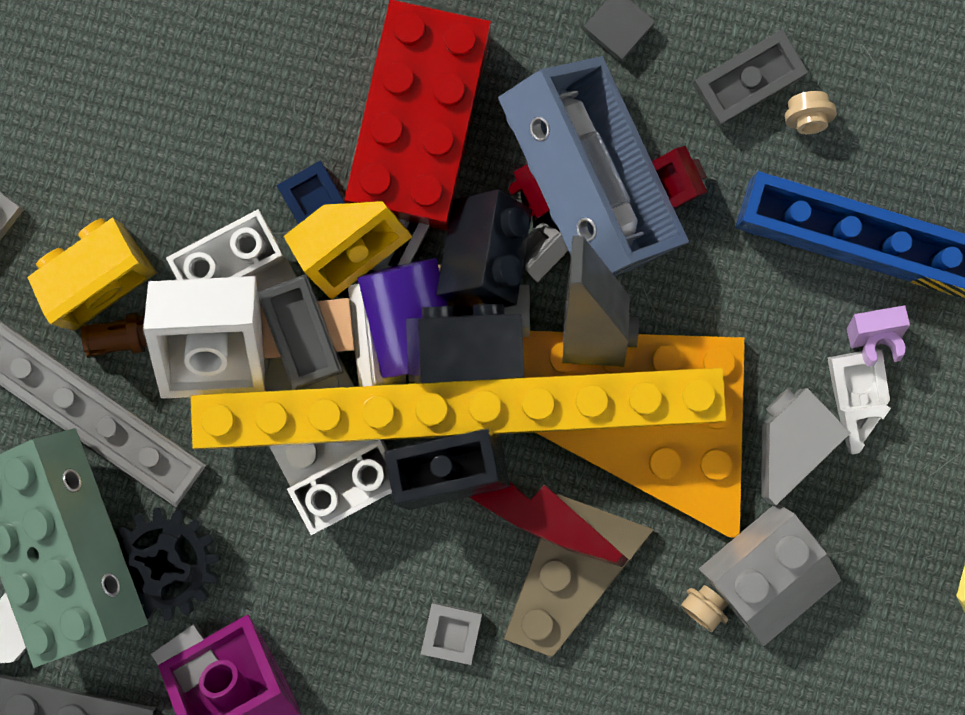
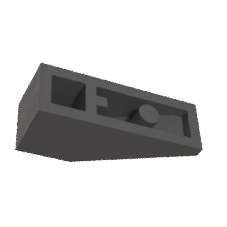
[562,236,639,367]

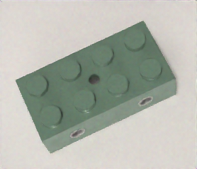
[0,428,148,668]

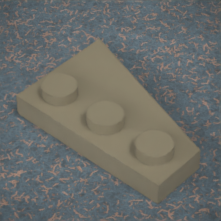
[504,493,654,657]

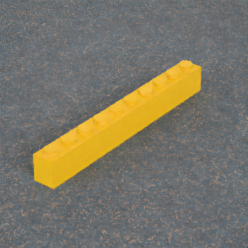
[191,368,726,450]

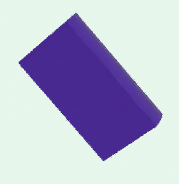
[357,258,448,378]

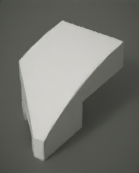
[827,348,891,454]

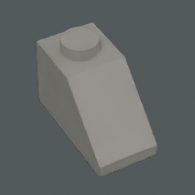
[761,388,851,505]

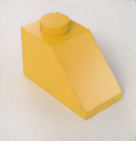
[283,201,413,300]

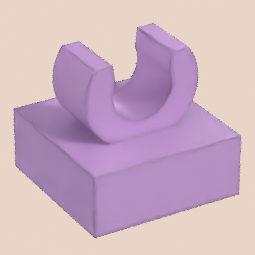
[846,305,910,367]

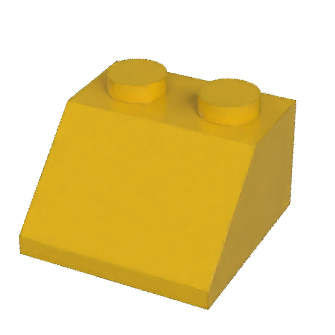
[27,217,157,331]

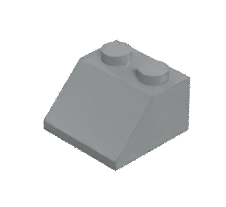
[699,503,841,647]

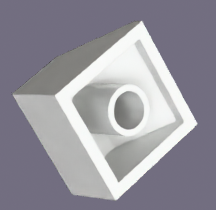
[143,276,266,398]

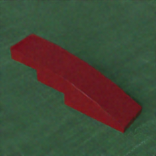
[469,481,629,567]

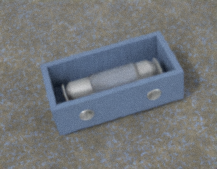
[498,56,689,276]

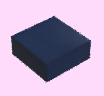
[276,160,345,224]

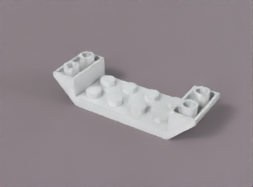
[166,209,392,535]

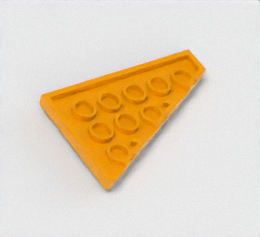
[455,331,745,538]

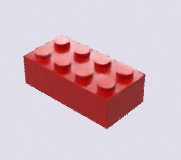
[344,0,491,231]

